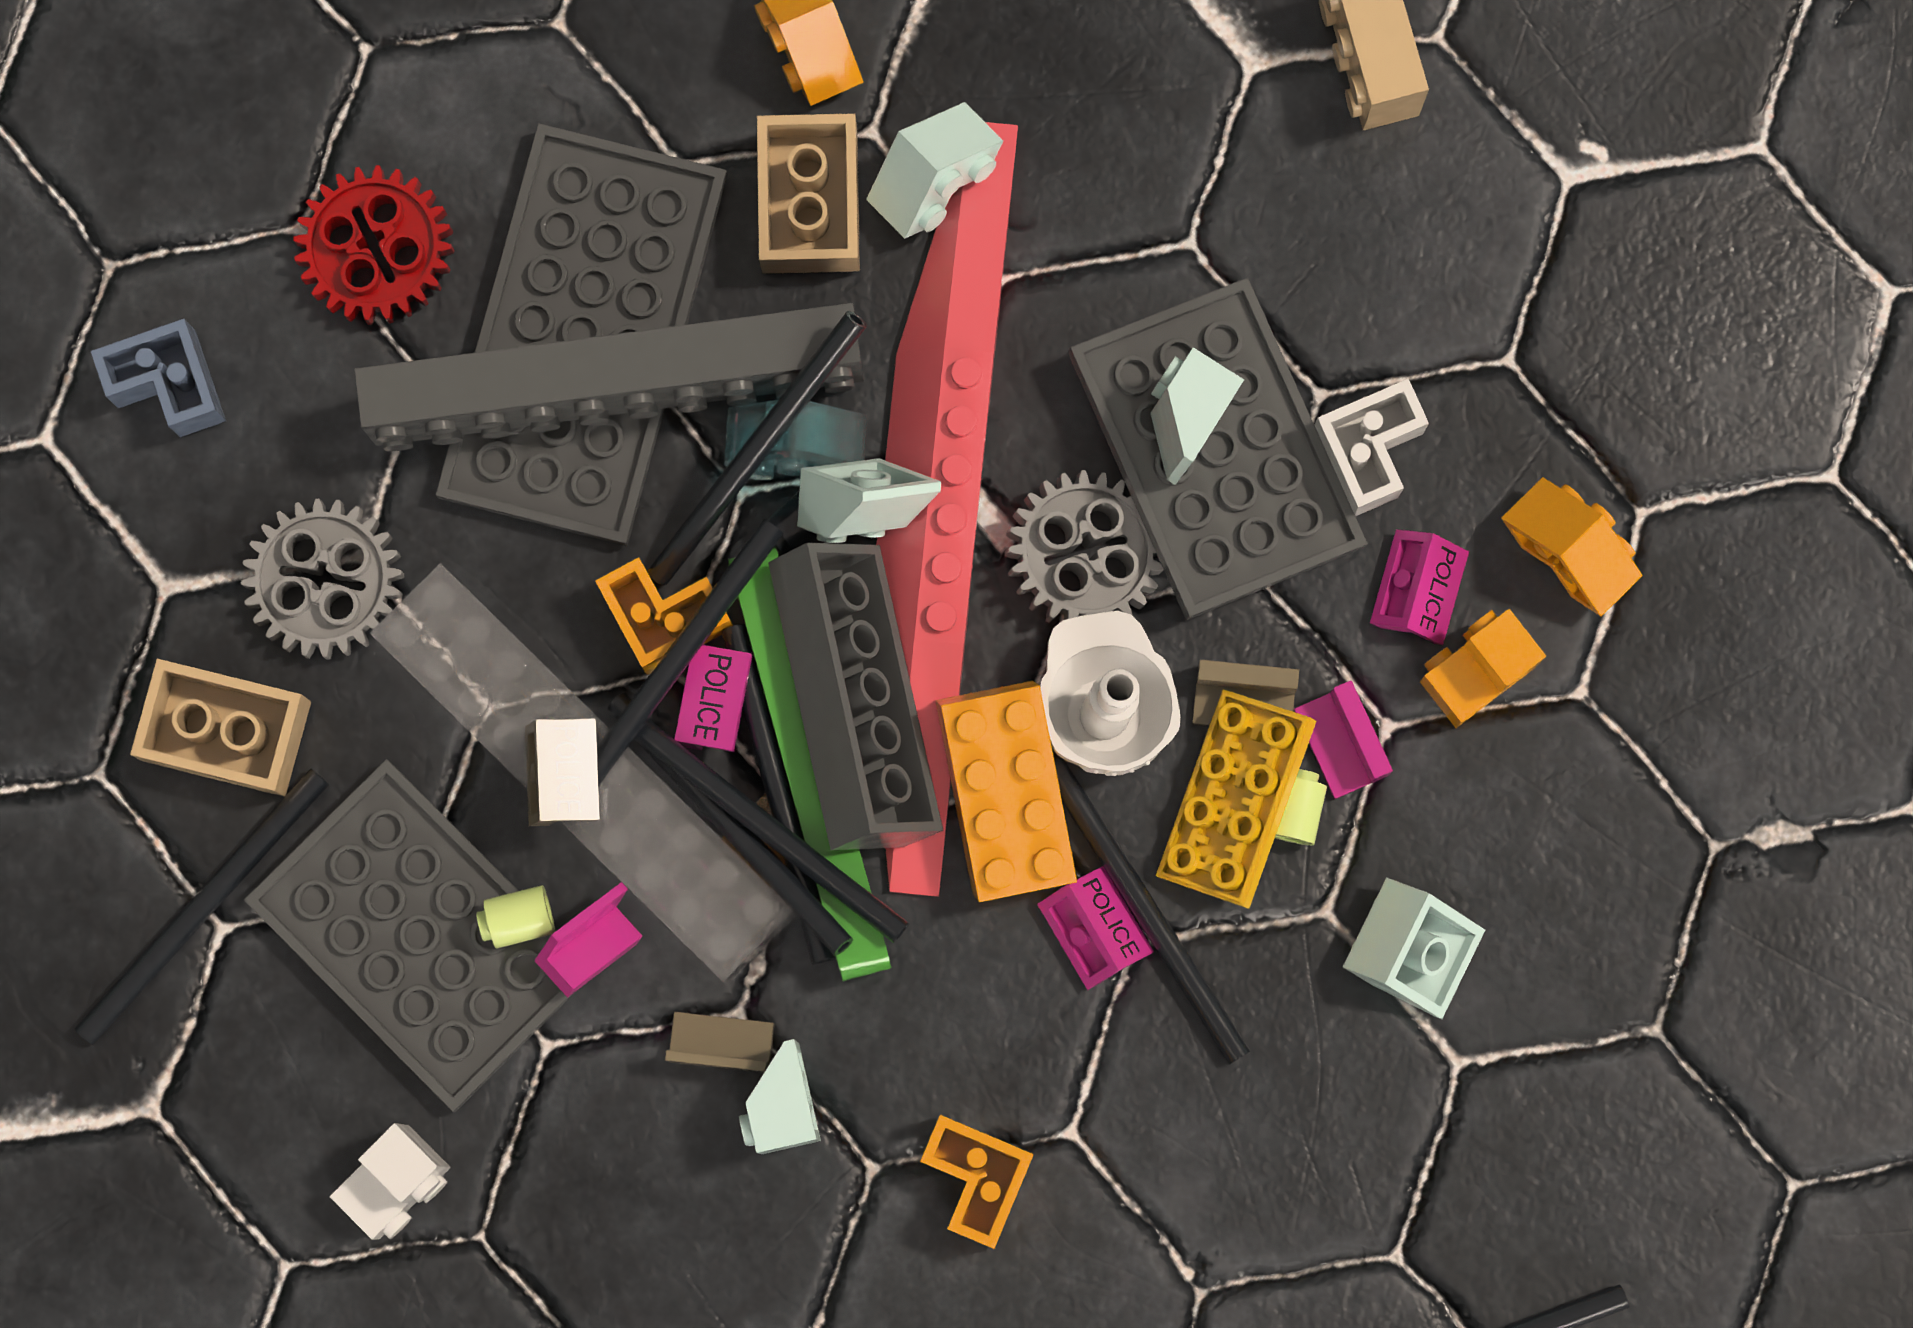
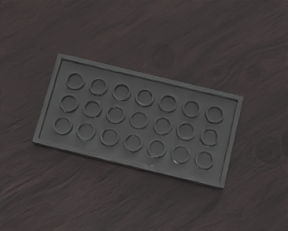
[436,123,728,546]

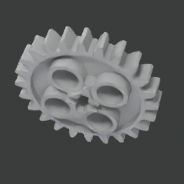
[1005,470,1164,622]
[241,498,404,660]

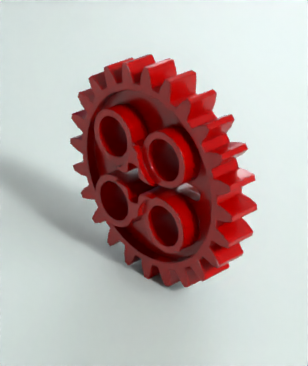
[293,165,454,325]

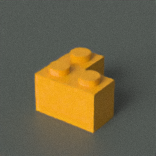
[754,0,864,106]
[1501,477,1643,616]
[595,557,733,675]
[1420,609,1546,728]
[920,1115,1034,1249]

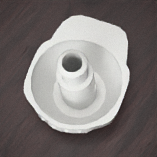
[1040,611,1180,776]

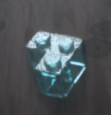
[724,400,867,480]

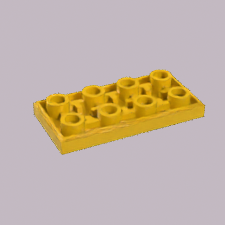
[1156,689,1316,909]

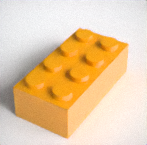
[935,681,1077,902]

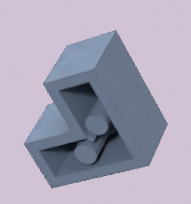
[91,319,226,437]

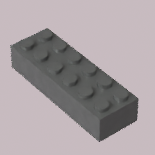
[768,543,943,850]

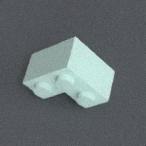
[866,102,1003,239]

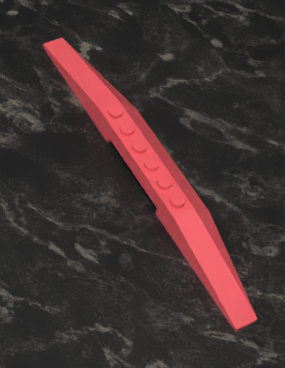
[876,122,1018,897]

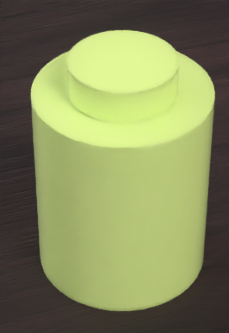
[1275,769,1327,845]
[476,885,555,949]

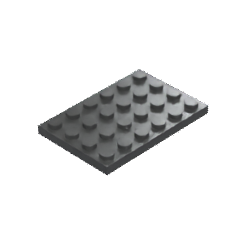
[1068,278,1368,621]
[244,759,575,1112]

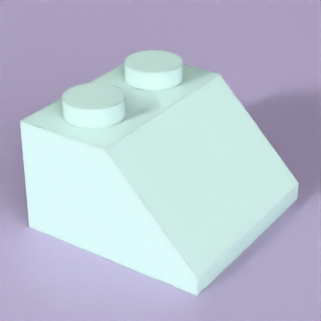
[1150,348,1244,485]
[797,458,941,543]
[1343,877,1485,1019]
[739,1039,821,1154]

